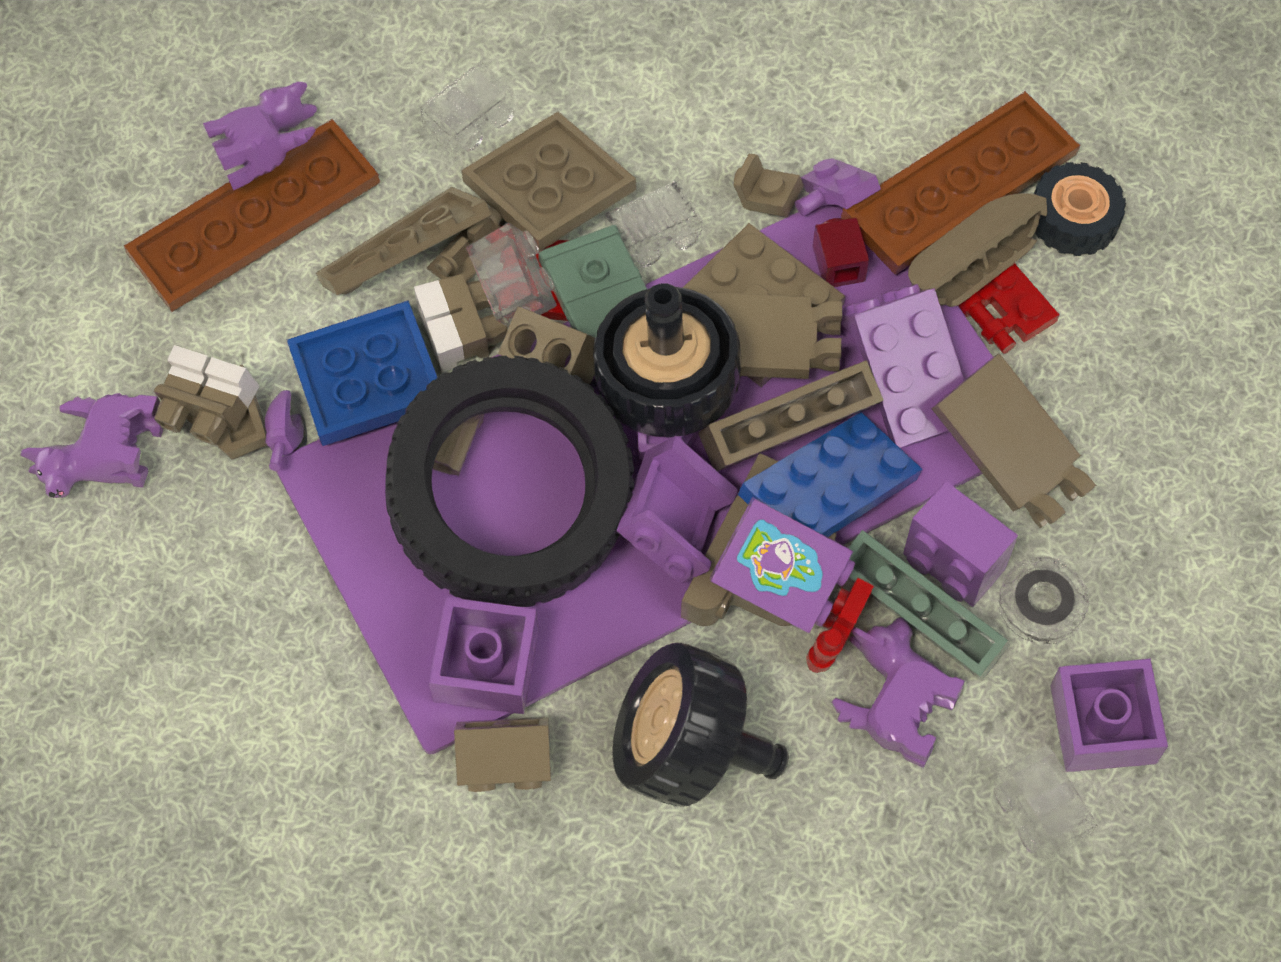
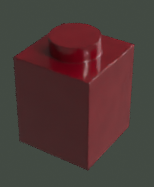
[813,217,869,287]

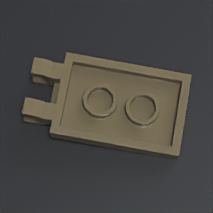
[699,292,842,379]
[931,353,1096,528]

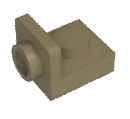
[734,153,804,217]

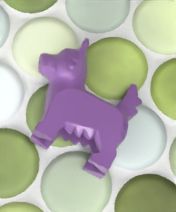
[203,81,317,190]
[21,393,164,498]
[832,618,965,768]

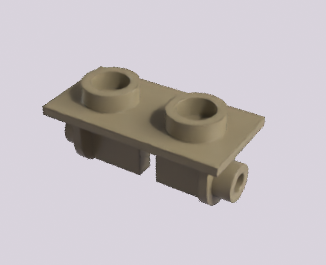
[427,207,512,283]

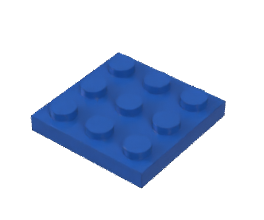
[287,301,438,446]

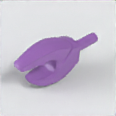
[265,390,304,471]

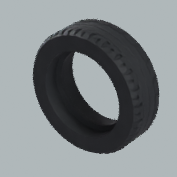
[385,356,634,607]

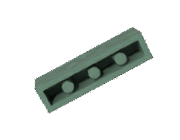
[848,530,1010,681]

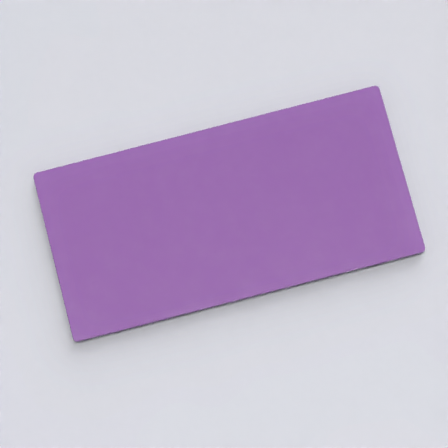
[276,205,993,754]

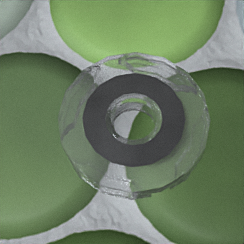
[999,557,1089,644]

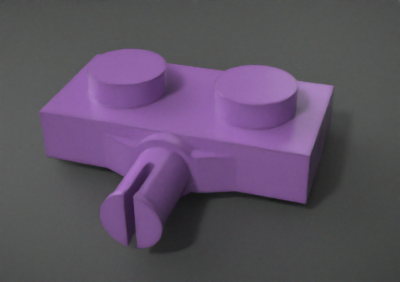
[795,158,881,217]

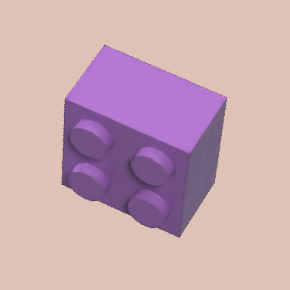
[903,481,1018,607]
[429,597,539,714]
[1050,659,1168,772]

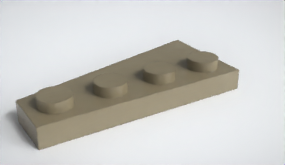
[315,187,492,295]

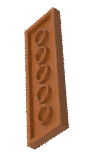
[841,91,1080,275]
[124,119,380,312]

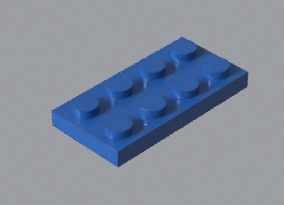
[738,412,922,537]

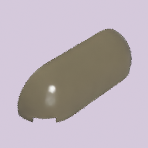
[908,193,1047,307]

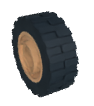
[1034,162,1126,256]

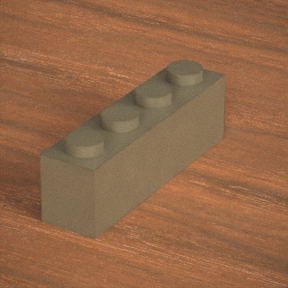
[698,360,884,472]

